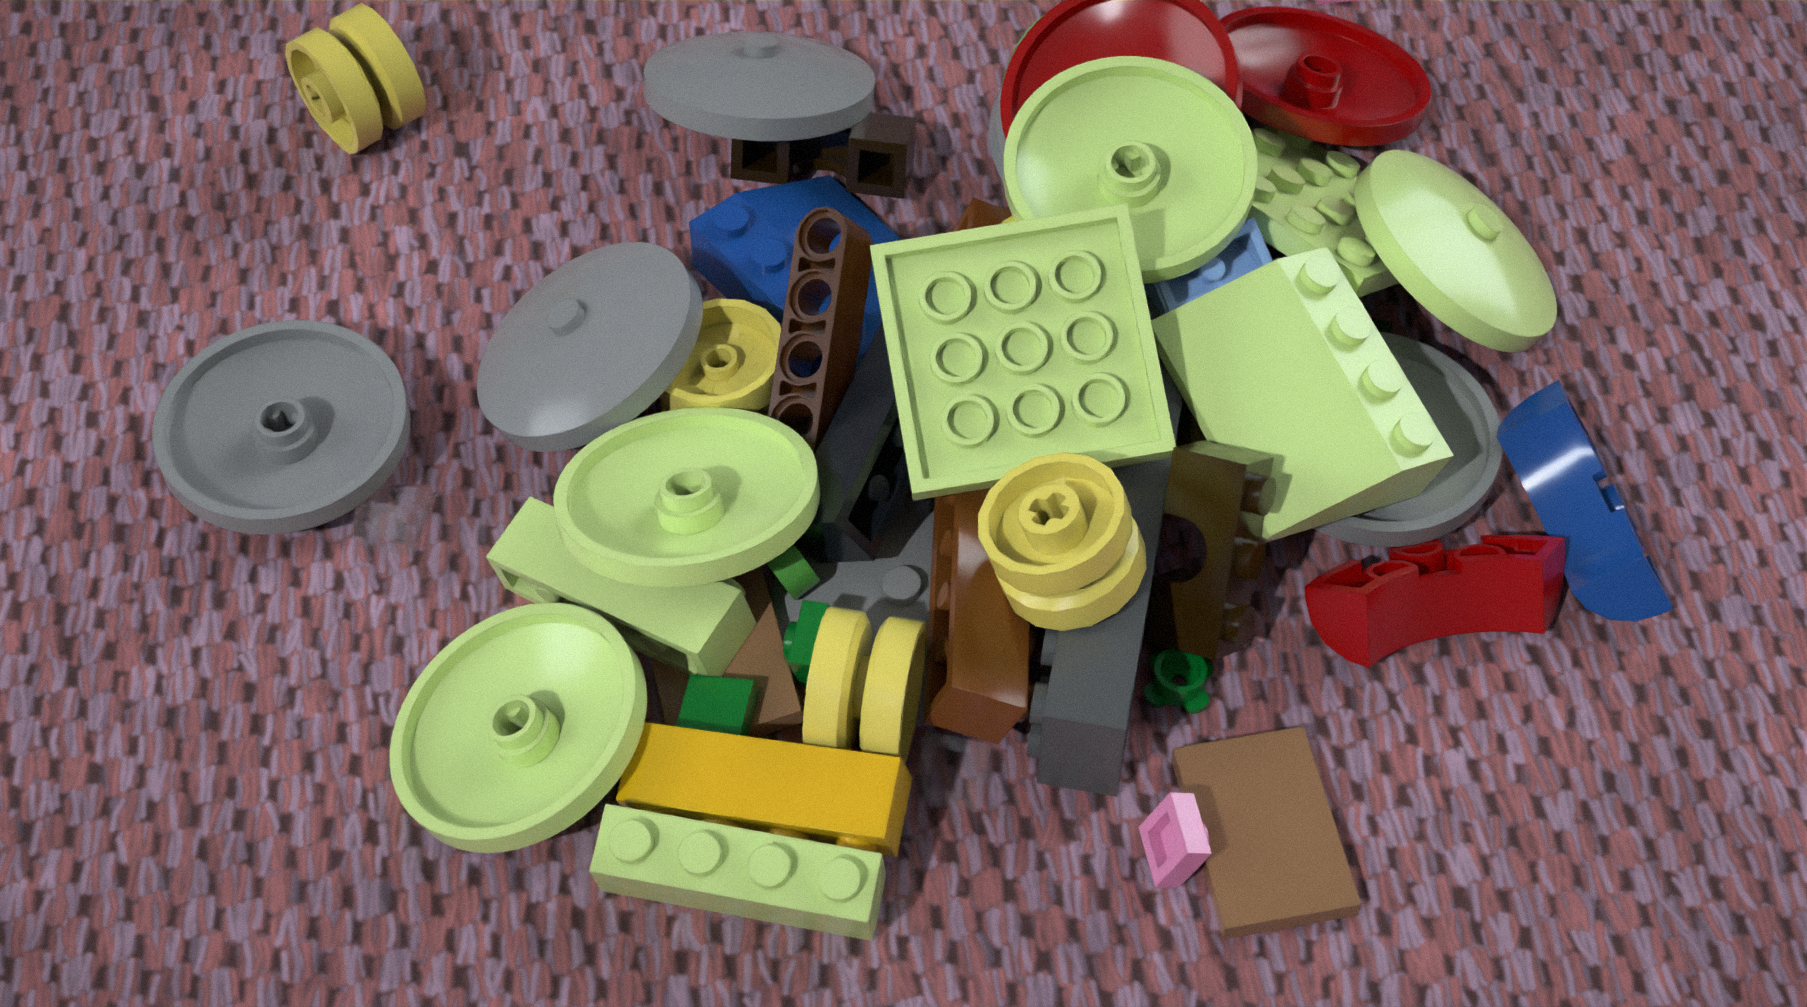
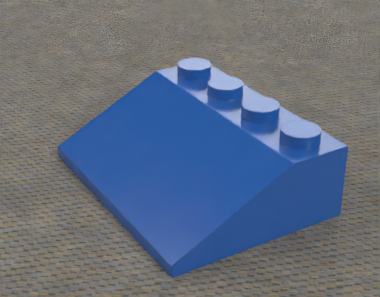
[689,175,902,375]

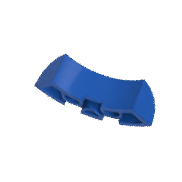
[1497,380,1673,622]

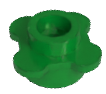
[1143,648,1214,714]

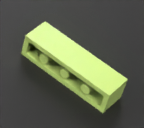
[486,496,757,677]
[589,804,886,941]

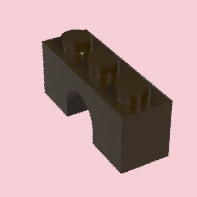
[730,112,917,199]
[1144,440,1276,660]

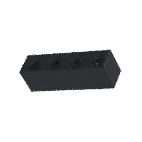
[797,322,910,563]

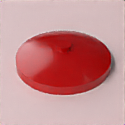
[1000,0,1243,139]
[1220,6,1432,146]

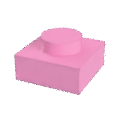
[1138,792,1212,888]

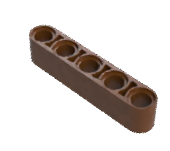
[768,206,873,456]

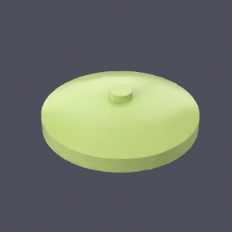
[1003,56,1258,284]
[1354,150,1557,353]
[553,407,820,588]
[389,602,647,853]

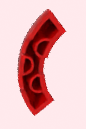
[1304,535,1565,668]

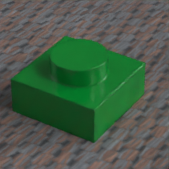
[783,600,830,686]

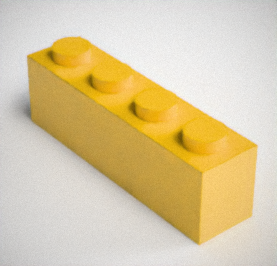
[616,722,913,857]

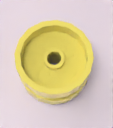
[285,3,426,154]
[659,298,781,416]
[978,452,1147,631]
[802,606,927,764]

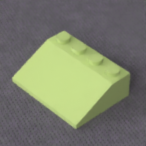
[1151,247,1454,543]

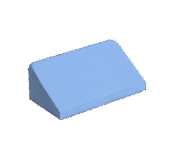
[1144,218,1273,315]

